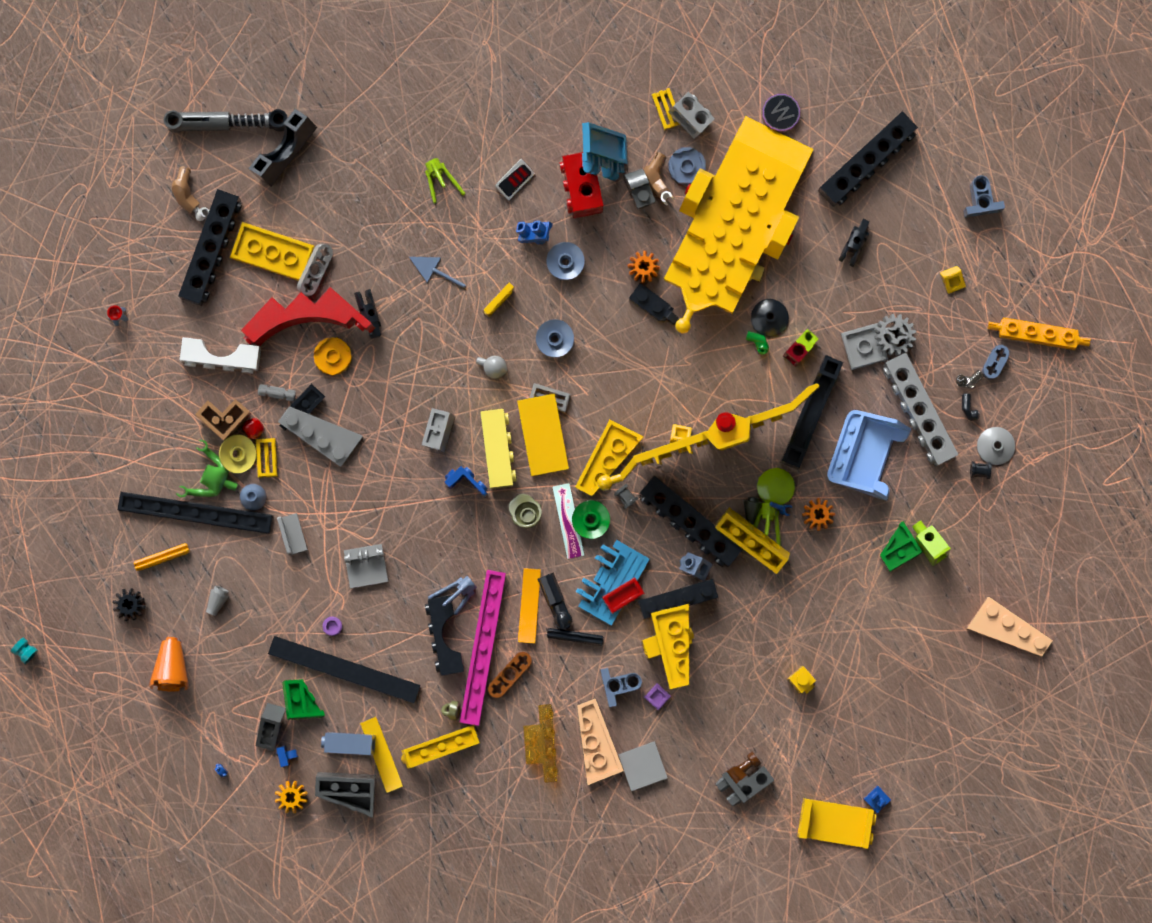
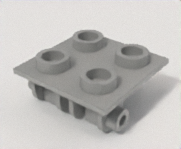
[344,544,388,588]

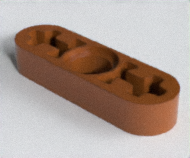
[488,652,532,698]

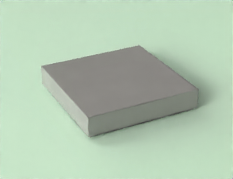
[840,323,888,370]
[618,741,668,791]

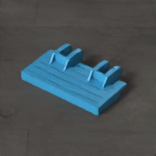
[582,122,627,181]
[576,540,650,626]

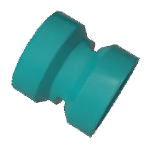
[11,637,38,664]

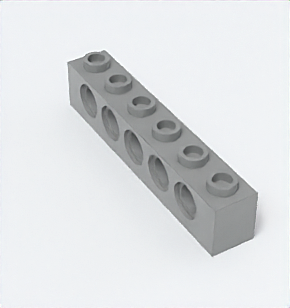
[883,353,958,467]

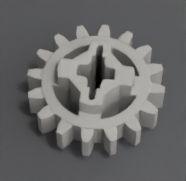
[874,314,916,356]

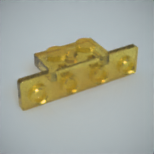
[523,704,558,783]

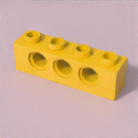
[715,507,790,574]

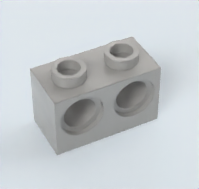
[668,91,714,139]

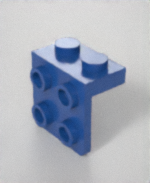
[444,466,488,498]

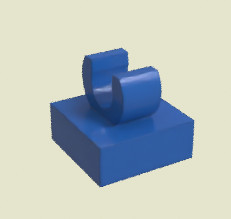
[276,746,298,767]
[863,786,891,813]

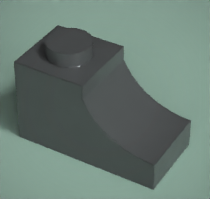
[255,703,286,751]

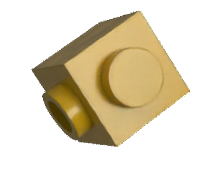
[787,666,816,694]

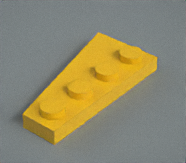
[575,419,644,497]
[651,604,689,689]

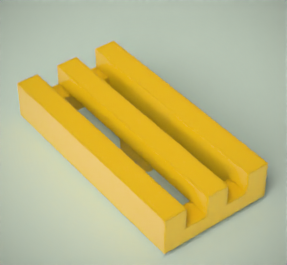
[651,88,680,130]
[483,282,514,317]
[256,438,278,478]

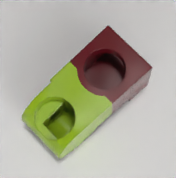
[783,329,819,367]

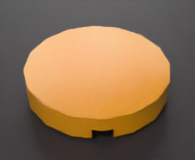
[314,337,352,376]

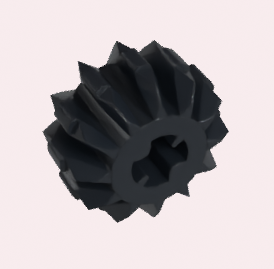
[112,588,146,621]

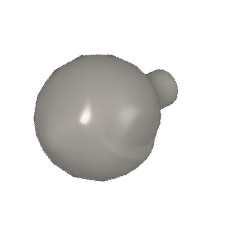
[476,355,507,379]

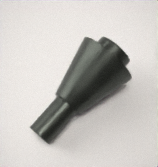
[743,497,762,525]

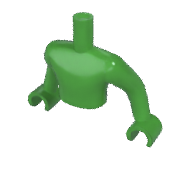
[176,440,238,497]

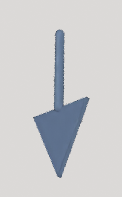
[409,257,466,288]

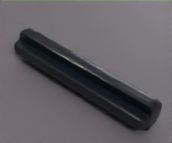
[547,628,604,646]

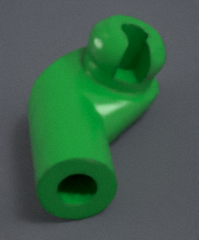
[745,331,769,355]

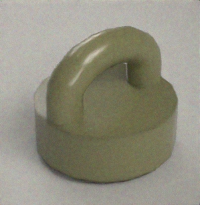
[441,701,461,721]

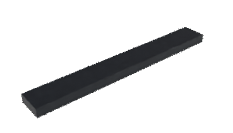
[117,491,273,534]
[268,636,421,703]

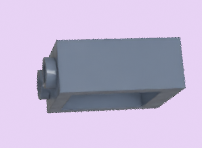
[321,732,376,755]

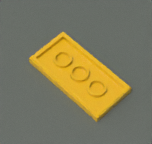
[230,222,315,281]
[517,394,569,476]

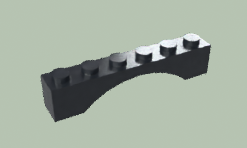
[780,355,844,470]

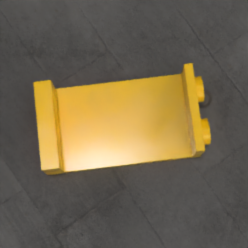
[797,798,876,849]

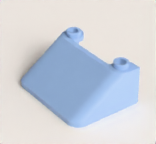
[827,410,911,501]

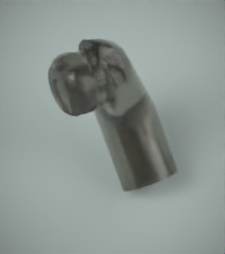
[956,370,984,388]

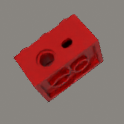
[559,152,604,219]

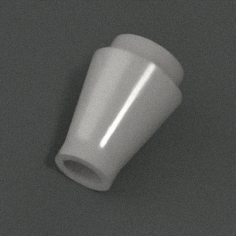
[206,586,229,616]

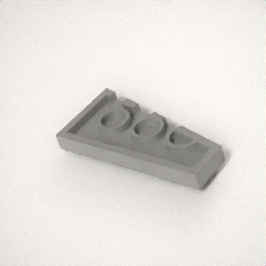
[278,406,363,467]

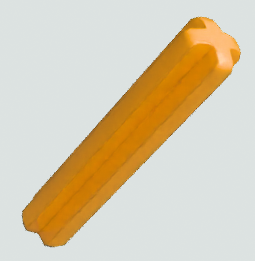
[134,543,190,571]

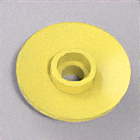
[219,435,256,473]

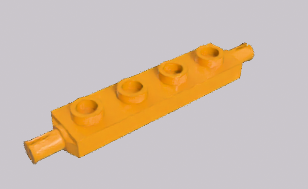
[987,317,1091,350]

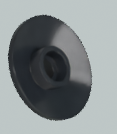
[751,299,789,337]

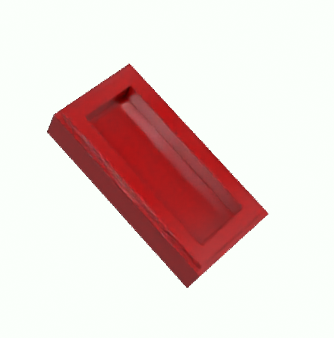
[602,577,645,614]

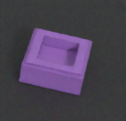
[644,683,671,710]

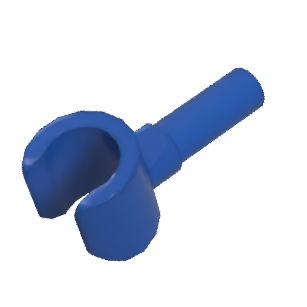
[770,502,792,516]

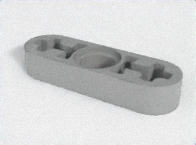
[297,244,333,296]

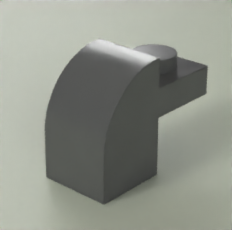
[623,168,656,209]

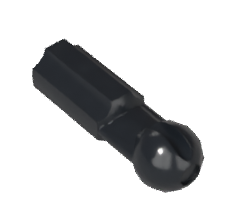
[537,572,573,630]

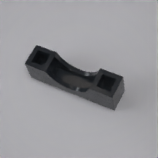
[248,109,318,187]
[638,579,718,620]
[425,595,464,676]

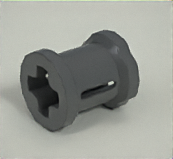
[614,484,638,509]

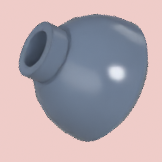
[240,484,267,511]

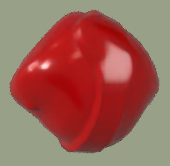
[242,418,265,439]

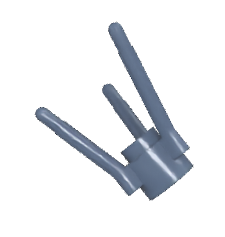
[428,576,477,615]

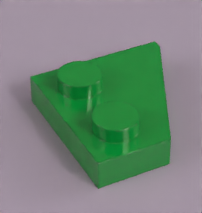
[880,521,923,572]
[282,679,325,720]

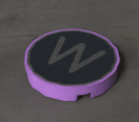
[762,94,800,132]

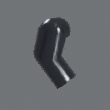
[962,393,980,421]

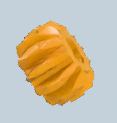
[275,781,308,813]

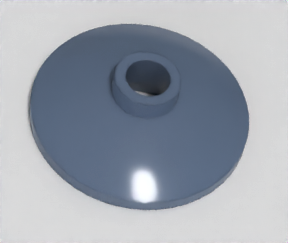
[547,242,585,280]
[536,319,574,357]

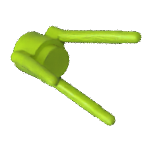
[425,158,465,204]
[754,503,781,546]

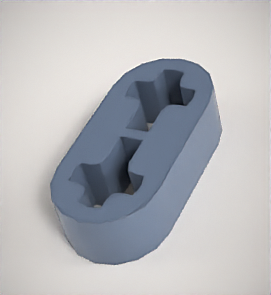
[982,345,1009,379]

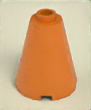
[149,637,189,692]

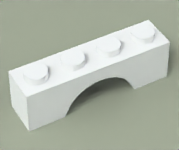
[180,337,261,374]

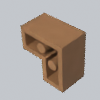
[195,399,252,441]

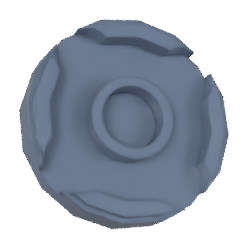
[668,147,706,185]

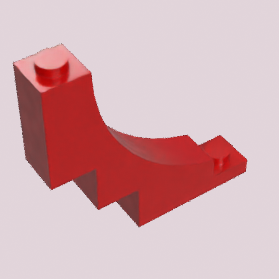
[241,287,375,347]

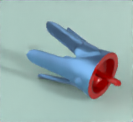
[107,305,128,326]

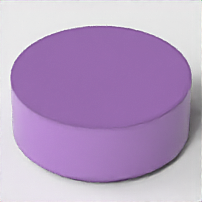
[323,617,342,636]

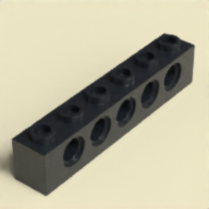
[818,111,918,207]
[178,189,242,306]
[639,476,743,567]

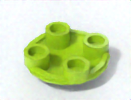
[757,468,795,505]

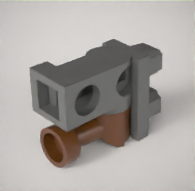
[715,751,774,806]

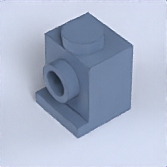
[679,552,713,581]

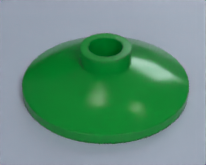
[572,500,610,539]

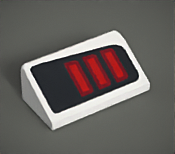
[495,159,535,201]

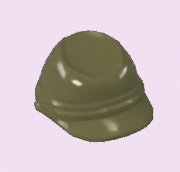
[509,494,542,529]

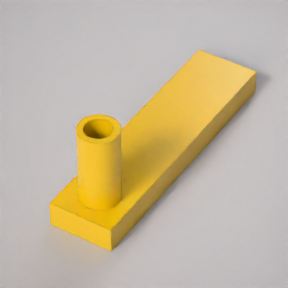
[401,725,480,769]

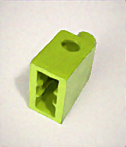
[912,521,951,566]

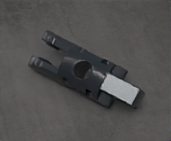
[838,218,870,267]
[354,289,381,339]

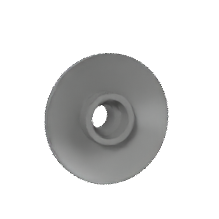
[977,427,1015,465]

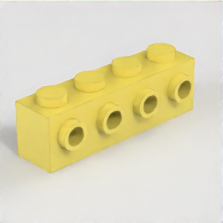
[481,409,516,489]

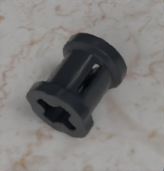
[970,461,992,479]

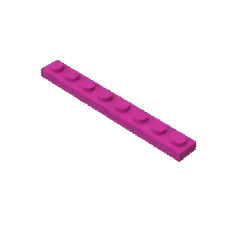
[460,570,506,726]

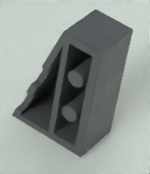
[315,772,376,818]

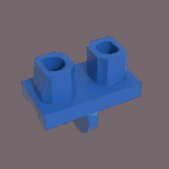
[516,220,553,245]

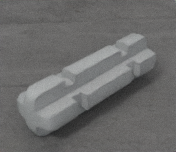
[258,384,296,401]

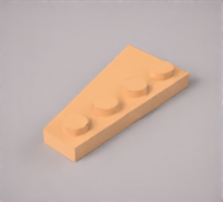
[966,597,1053,656]
[577,699,624,785]

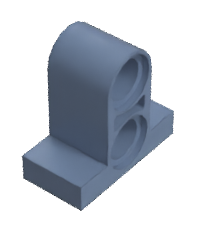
[963,175,1005,218]
[600,668,642,707]

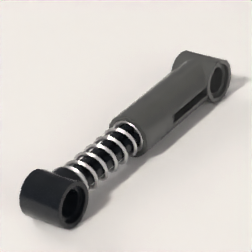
[163,109,288,133]

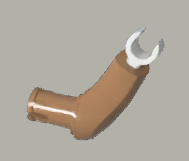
[644,152,674,205]
[172,166,209,221]

